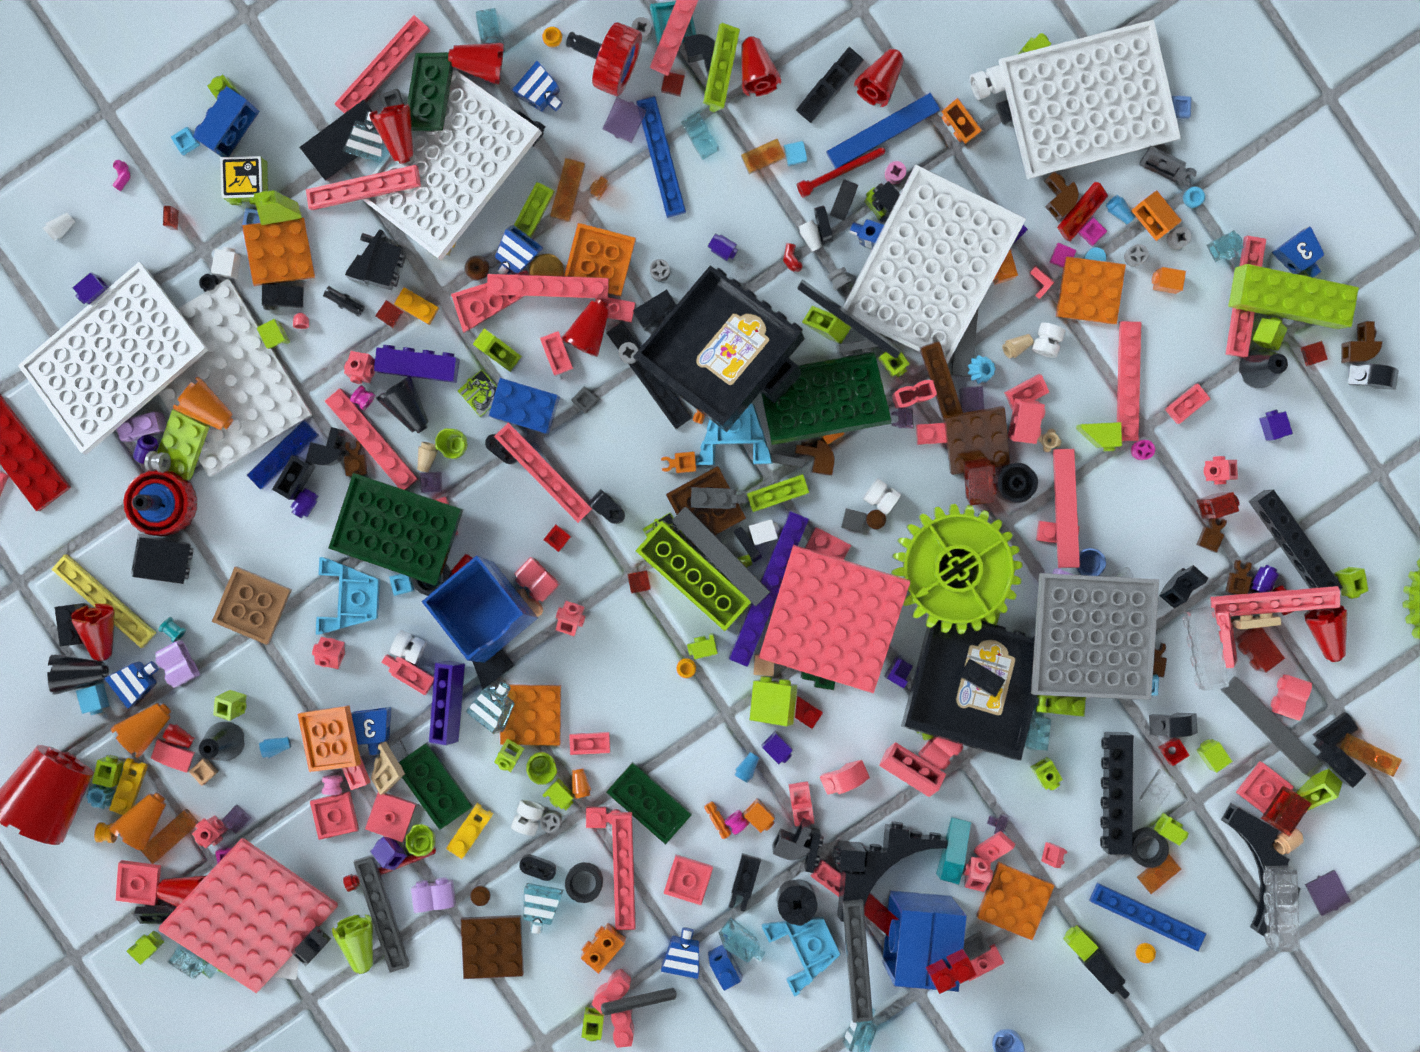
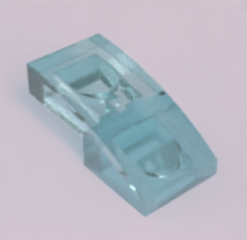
[681,112,719,160]

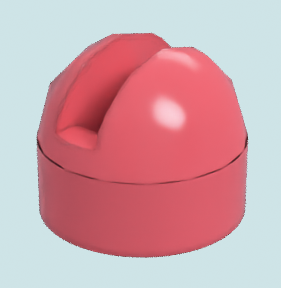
[293,313,309,329]

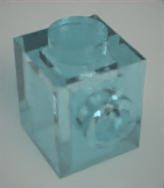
[1206,230,1244,262]

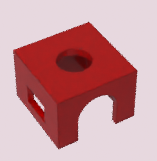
[1158,737,1190,766]

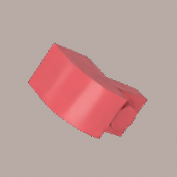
[820,760,870,795]

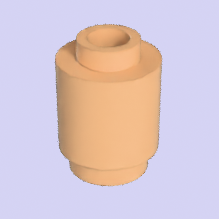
[1272,827,1304,855]

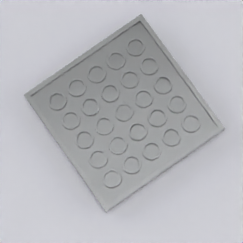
[1031,573,1159,700]

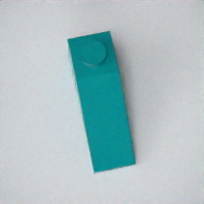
[936,817,971,885]

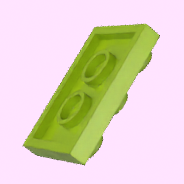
[157,409,210,481]

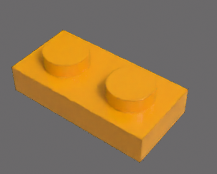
[394,287,439,325]

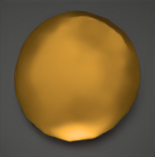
[529,254,564,276]

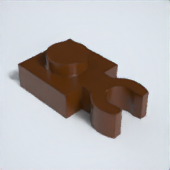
[344,441,368,476]
[1196,515,1227,553]
[1225,560,1252,595]
[1153,643,1167,678]

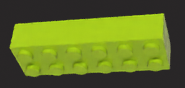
[1228,264,1359,329]
[635,521,751,631]

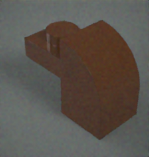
[1044,171,1079,222]
[1341,321,1383,363]
[795,440,835,476]

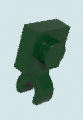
[800,671,835,691]

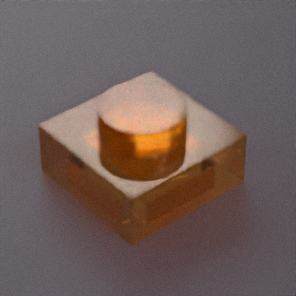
[590,176,609,201]

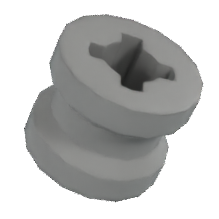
[632,17,652,42]
[1166,227,1191,250]
[1124,244,1149,267]
[650,259,670,281]
[827,267,852,291]
[618,342,638,364]
[144,451,171,473]
[540,810,562,833]

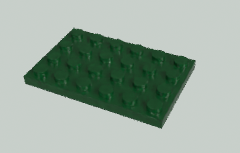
[761,352,892,445]
[328,473,464,586]

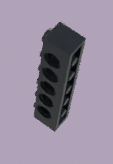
[1248,489,1343,589]
[1100,732,1134,855]

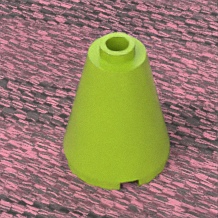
[332,914,373,974]

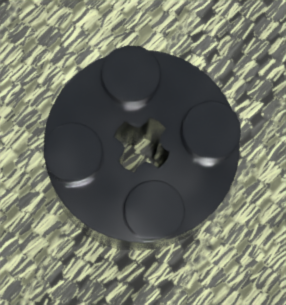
[993,463,1038,503]
[776,879,818,926]

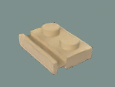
[1231,613,1281,629]

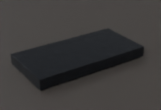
[299,99,380,181]

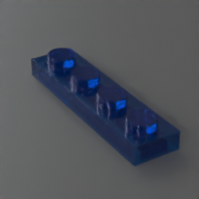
[247,420,319,490]

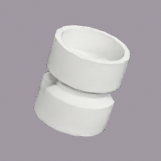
[970,65,1005,100]
[1032,323,1066,358]
[863,478,901,515]
[390,630,427,665]
[511,799,545,836]

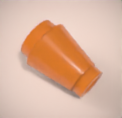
[572,768,591,799]

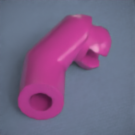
[112,160,131,191]

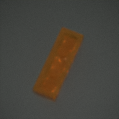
[550,158,585,222]
[1340,733,1402,777]
[140,809,199,864]

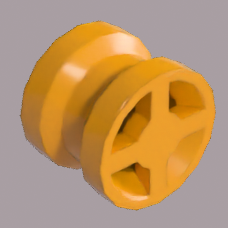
[94,822,118,843]

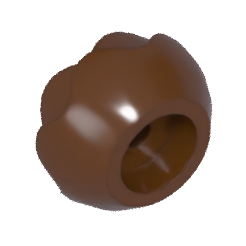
[465,255,490,281]

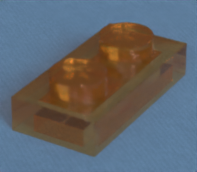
[741,139,786,175]
[1136,854,1182,894]

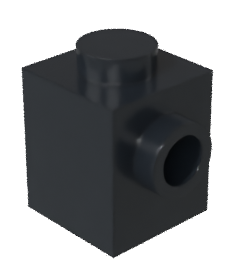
[871,181,900,216]

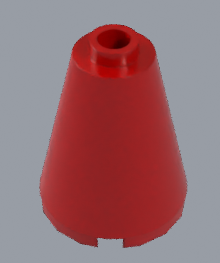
[741,36,782,97]
[448,43,504,85]
[854,49,904,107]
[369,104,413,164]
[561,299,609,357]
[71,603,115,661]
[1304,605,1348,662]
[156,875,207,907]

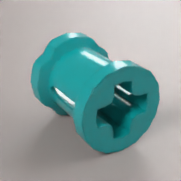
[158,617,186,643]

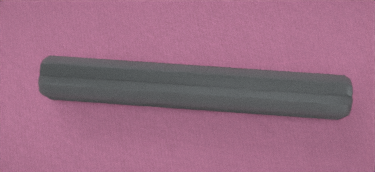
[601,987,677,1015]

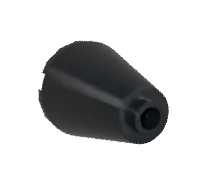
[1239,349,1288,388]
[376,376,429,434]
[47,654,109,695]
[199,722,245,761]

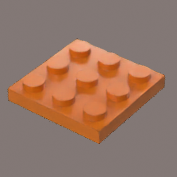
[242,218,315,286]
[564,223,636,297]
[1056,257,1126,325]
[500,684,561,745]
[298,705,361,772]
[976,862,1055,941]

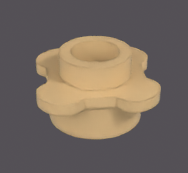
[1038,429,1061,452]

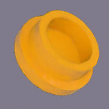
[542,27,562,48]
[676,658,696,678]
[1135,943,1156,963]

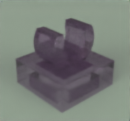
[891,408,914,429]
[420,472,442,493]
[221,805,251,834]
[987,813,1010,834]

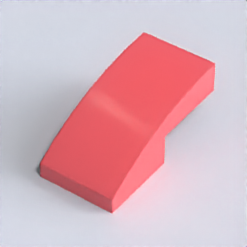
[151,739,195,773]
[788,781,815,827]

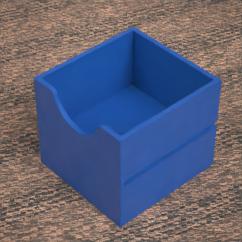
[421,556,538,663]
[882,890,967,992]

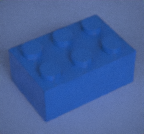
[193,86,260,157]
[489,378,560,435]

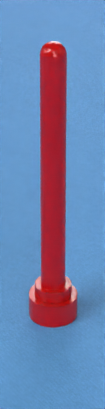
[796,147,885,198]
[343,847,436,892]

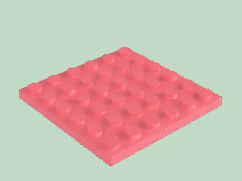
[759,545,910,693]
[158,837,338,994]

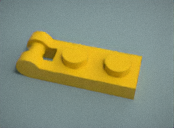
[109,758,148,815]
[446,802,494,859]

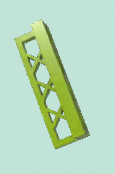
[703,22,740,112]

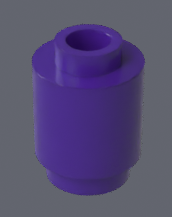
[708,233,738,261]
[133,435,158,464]
[290,488,319,519]
[1252,565,1279,593]

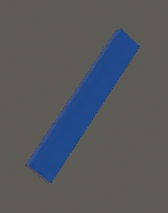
[826,92,940,169]
[636,96,686,218]
[1089,882,1206,951]

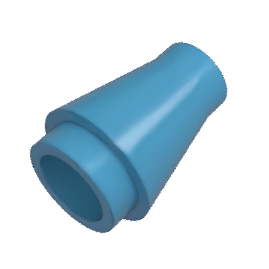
[1106,195,1135,225]
[259,737,291,758]
[734,752,760,783]

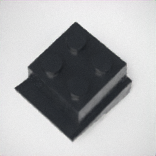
[345,229,406,291]

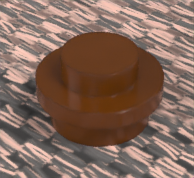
[866,509,886,529]
[470,886,491,906]

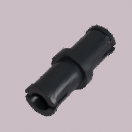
[323,286,365,317]

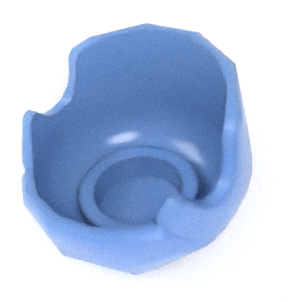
[1076,548,1106,576]
[992,1029,1025,1052]

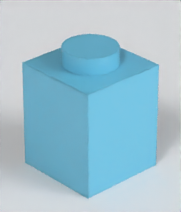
[76,683,110,715]

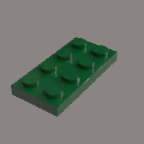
[407,52,453,131]
[398,742,473,830]
[606,761,692,845]

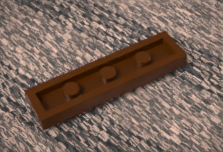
[919,341,963,422]

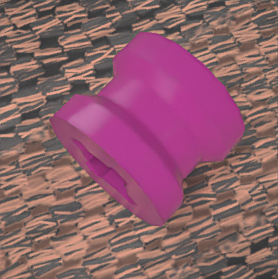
[350,385,375,410]
[1131,440,1155,460]
[724,810,749,835]

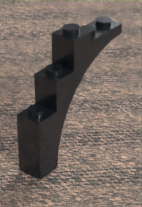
[1221,803,1301,936]
[837,821,947,922]

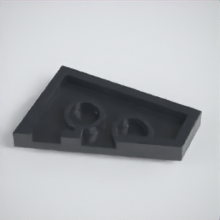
[472,649,514,690]

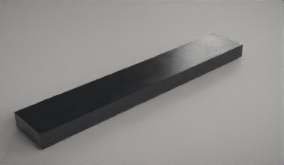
[797,279,901,358]
[606,321,692,430]

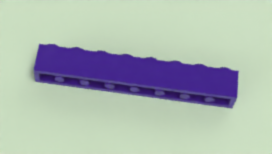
[729,511,809,667]

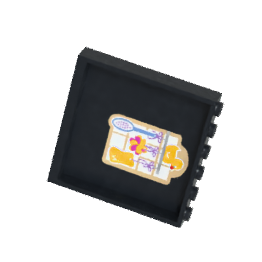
[633,265,805,432]
[901,620,1037,761]

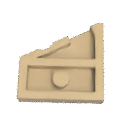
[371,742,405,795]

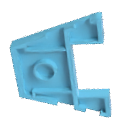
[696,404,773,466]
[316,557,380,635]
[762,917,840,997]

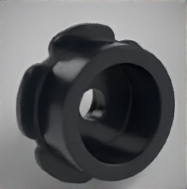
[199,274,219,292]

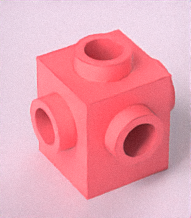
[344,351,375,384]
[1204,456,1238,485]
[555,601,586,636]
[312,637,345,669]
[192,815,228,849]
[962,857,993,892]

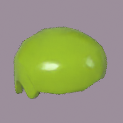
[435,428,468,459]
[526,752,557,785]
[406,824,436,857]

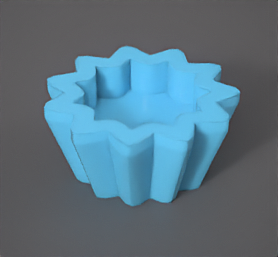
[968,355,996,384]
[86,784,116,809]

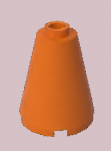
[173,377,234,430]
[111,703,171,758]
[109,792,166,850]

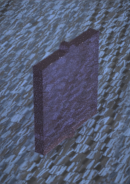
[602,97,646,143]
[1305,870,1351,916]

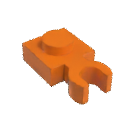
[661,452,696,473]

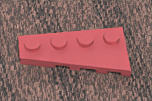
[451,270,529,333]

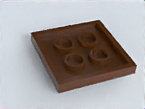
[944,406,1010,475]
[666,466,746,546]
[461,915,524,979]

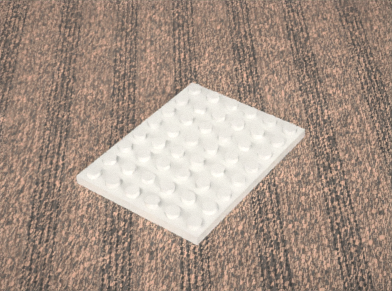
[999,20,1181,179]
[362,69,542,261]
[843,164,1026,364]
[18,262,208,455]
[158,278,313,477]

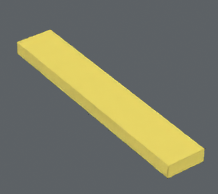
[51,554,156,648]

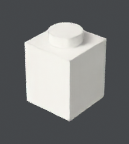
[211,247,242,279]
[749,519,780,545]

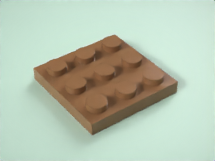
[212,566,292,645]

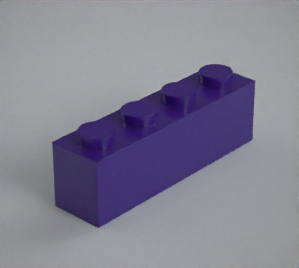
[374,345,460,383]
[429,661,465,745]

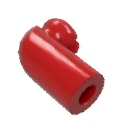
[783,243,803,272]

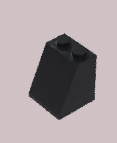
[131,534,193,584]

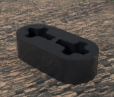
[814,205,833,245]
[485,434,517,464]
[733,526,762,563]
[519,854,557,881]

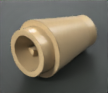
[1002,334,1034,359]
[417,442,438,472]

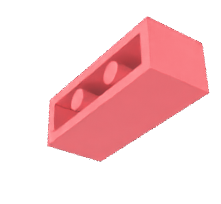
[879,742,946,797]

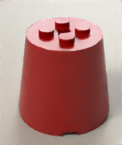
[0,745,94,845]

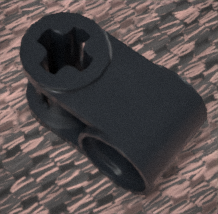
[587,489,625,524]

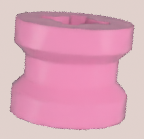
[884,161,906,185]
[322,775,343,795]

